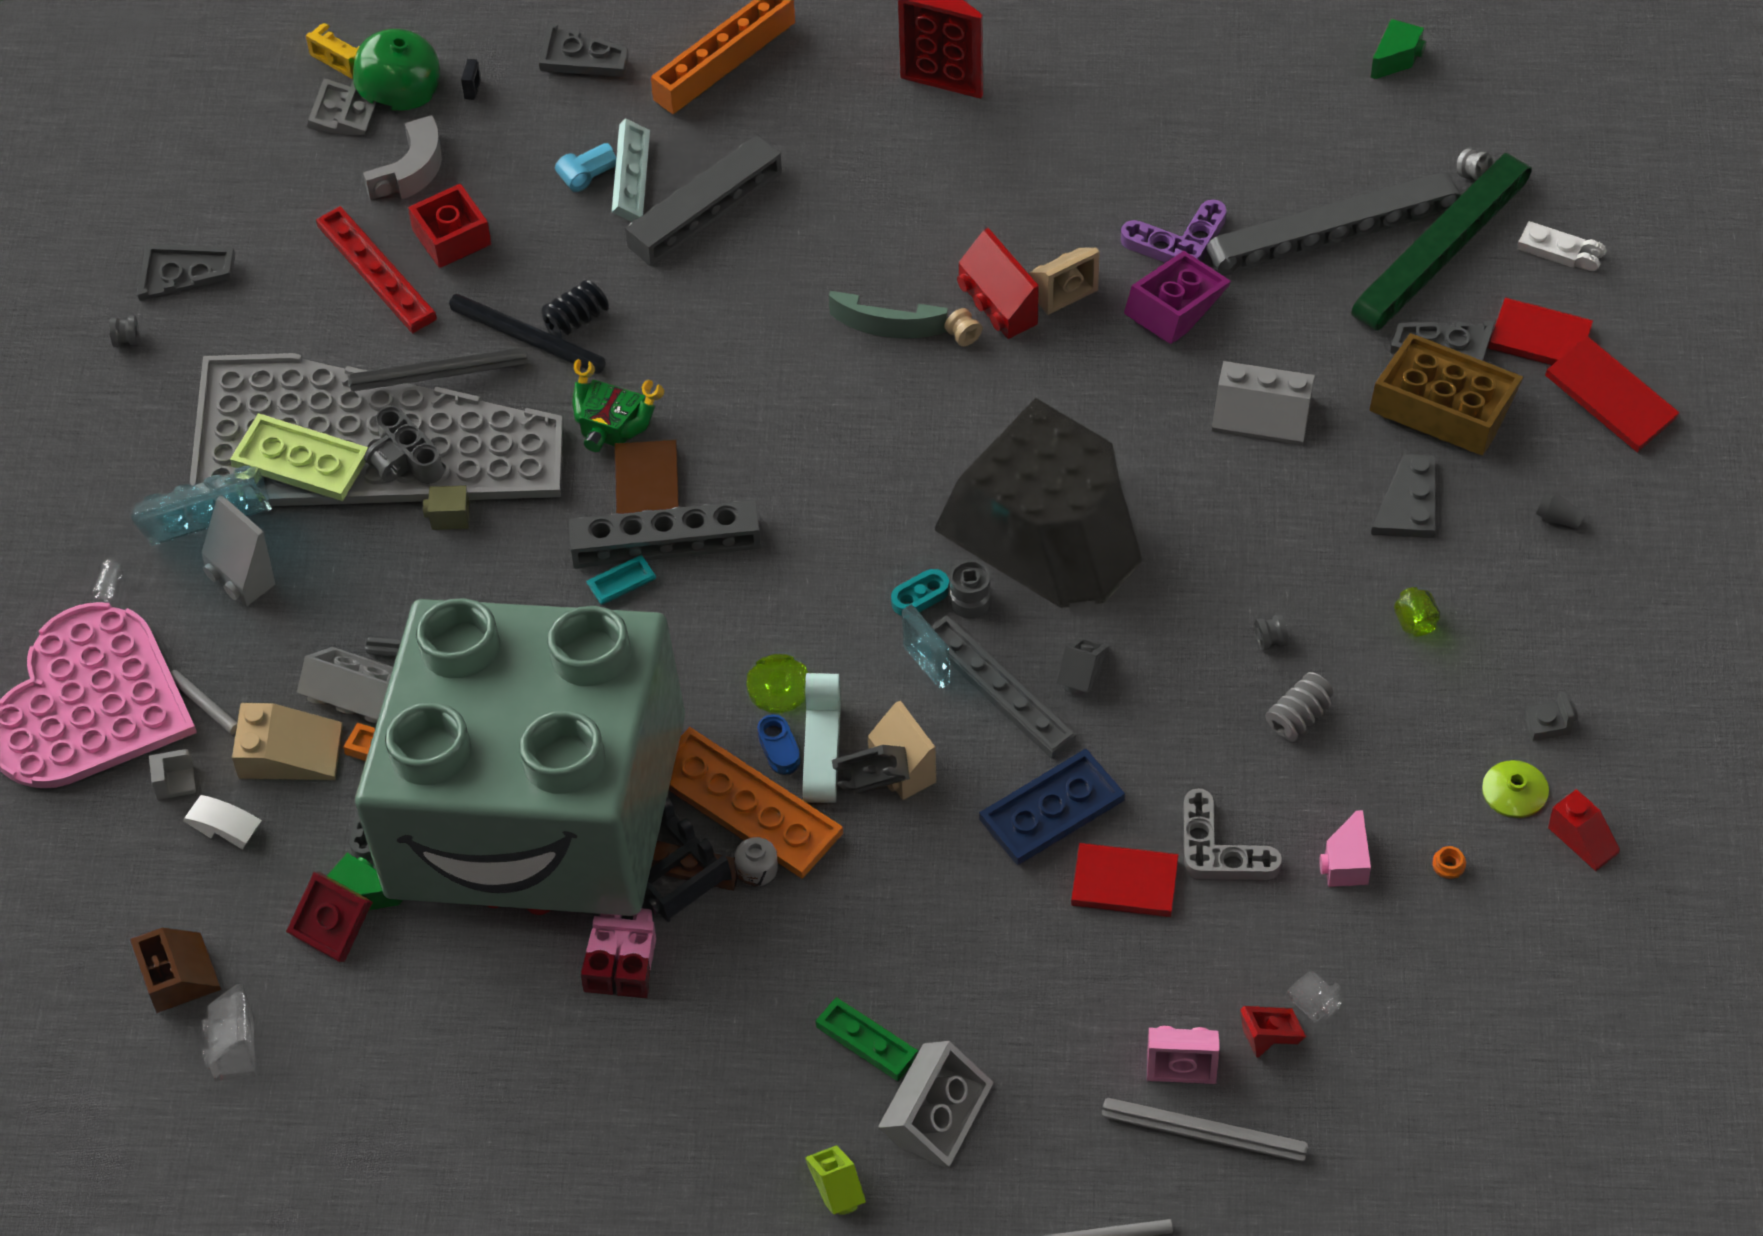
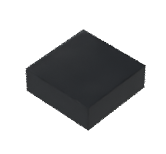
[461,58,481,100]

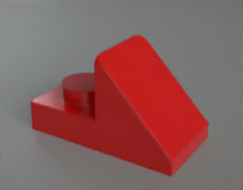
[1240,1006,1306,1058]

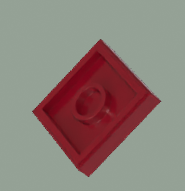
[286,872,373,962]

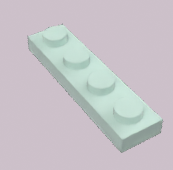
[612,118,650,222]

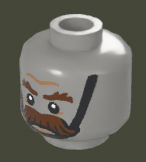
[734,837,778,887]

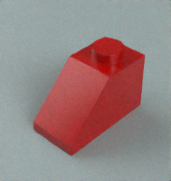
[1548,789,1620,871]

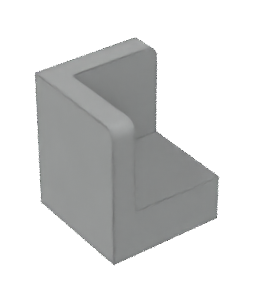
[149,749,196,800]

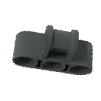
[364,406,444,484]

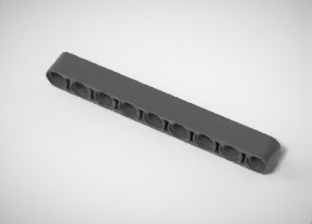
[1206,172,1461,275]

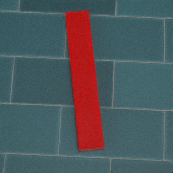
[316,206,437,334]

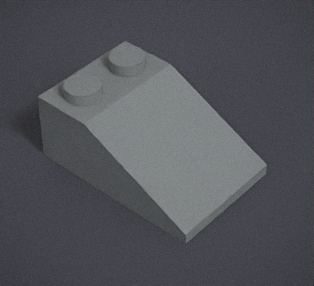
[201,495,275,606]

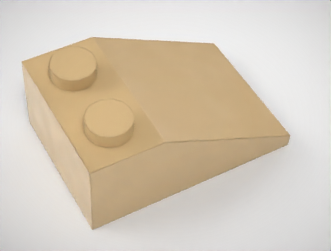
[232,703,343,780]

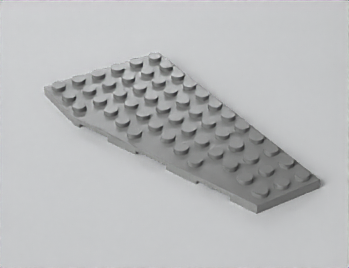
[188,353,563,509]

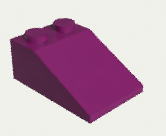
[1124,251,1231,344]

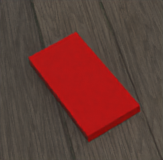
[1545,336,1680,453]

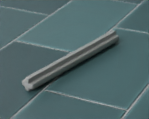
[1102,1098,1308,1162]

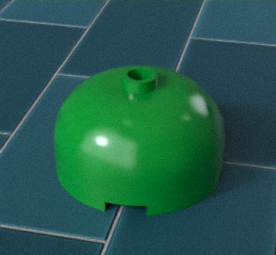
[353,28,440,110]

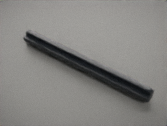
[449,294,606,374]

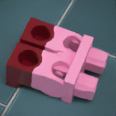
[581,908,656,998]

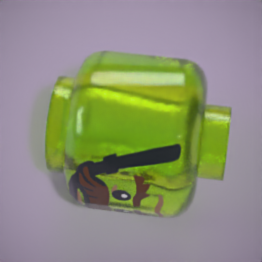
[1394,587,1440,637]

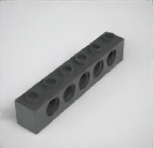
[568,500,761,568]

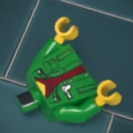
[572,359,664,452]

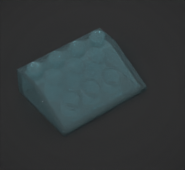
[131,466,272,546]

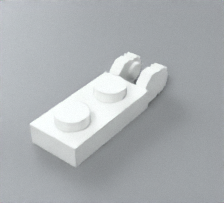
[1517,221,1607,272]

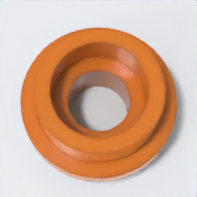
[1432,846,1466,879]

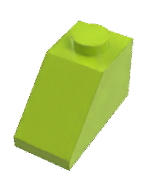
[805,1145,866,1215]

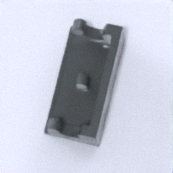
[832,745,910,794]

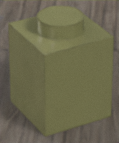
[423,485,470,530]

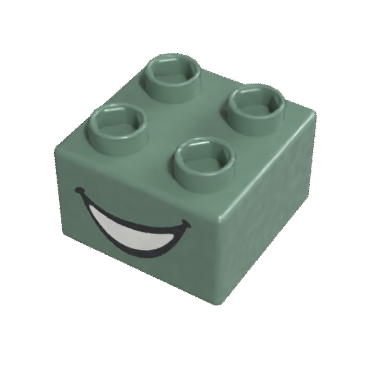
[355,598,685,916]

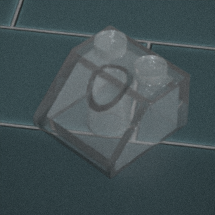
[202,984,256,1082]

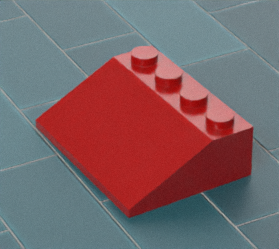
[898,0,983,99]

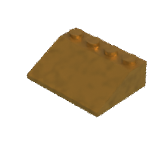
[1369,333,1523,456]

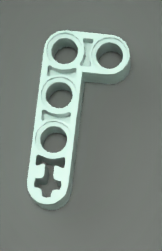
[803,673,841,803]

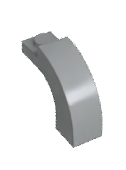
[363,115,442,200]

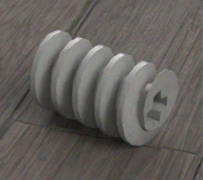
[1265,672,1333,742]

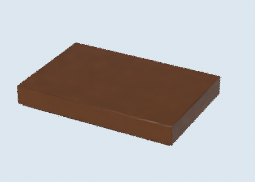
[615,440,679,514]

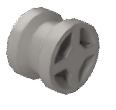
[1457,149,1493,180]

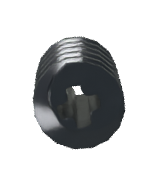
[541,280,609,339]

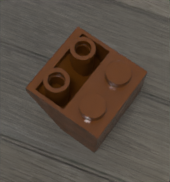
[130,927,221,1014]

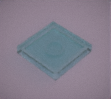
[902,604,950,689]

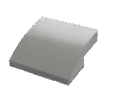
[307,78,376,135]

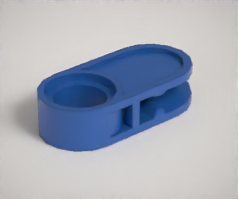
[757,714,800,775]

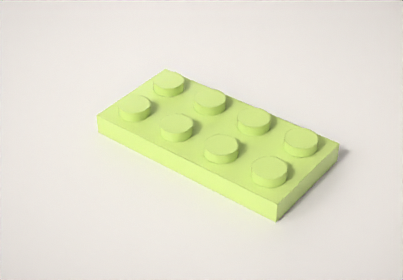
[230,413,369,501]

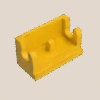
[306,23,360,79]

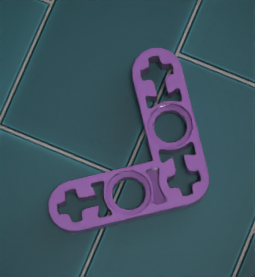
[1121,199,1226,263]

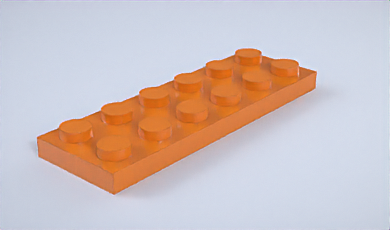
[669,727,843,879]

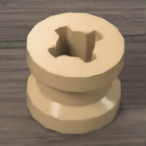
[944,308,983,347]

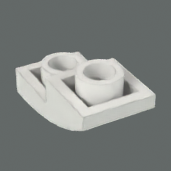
[183,795,262,850]

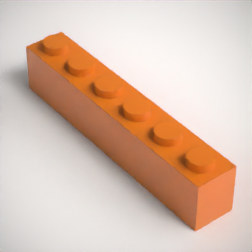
[651,0,795,114]

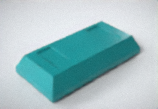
[586,554,656,605]

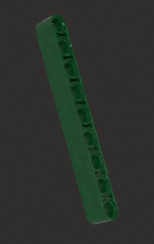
[1351,153,1532,331]

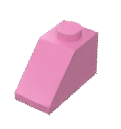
[1320,810,1371,887]

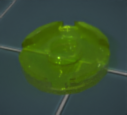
[746,654,808,713]

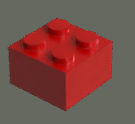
[408,183,492,268]

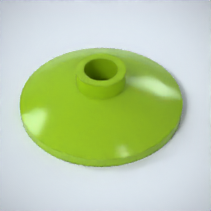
[1482,760,1549,818]

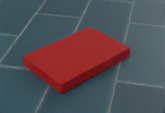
[1488,297,1593,365]
[1071,843,1179,917]

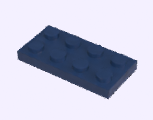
[979,749,1125,866]

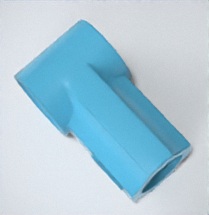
[555,143,616,192]

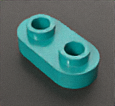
[891,569,949,617]

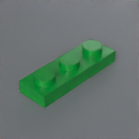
[815,997,918,1082]

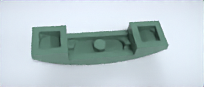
[829,291,948,338]

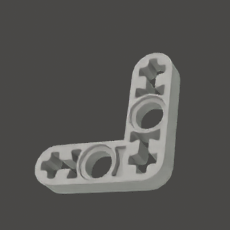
[1183,788,1282,880]

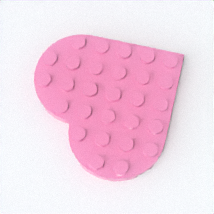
[0,602,197,788]

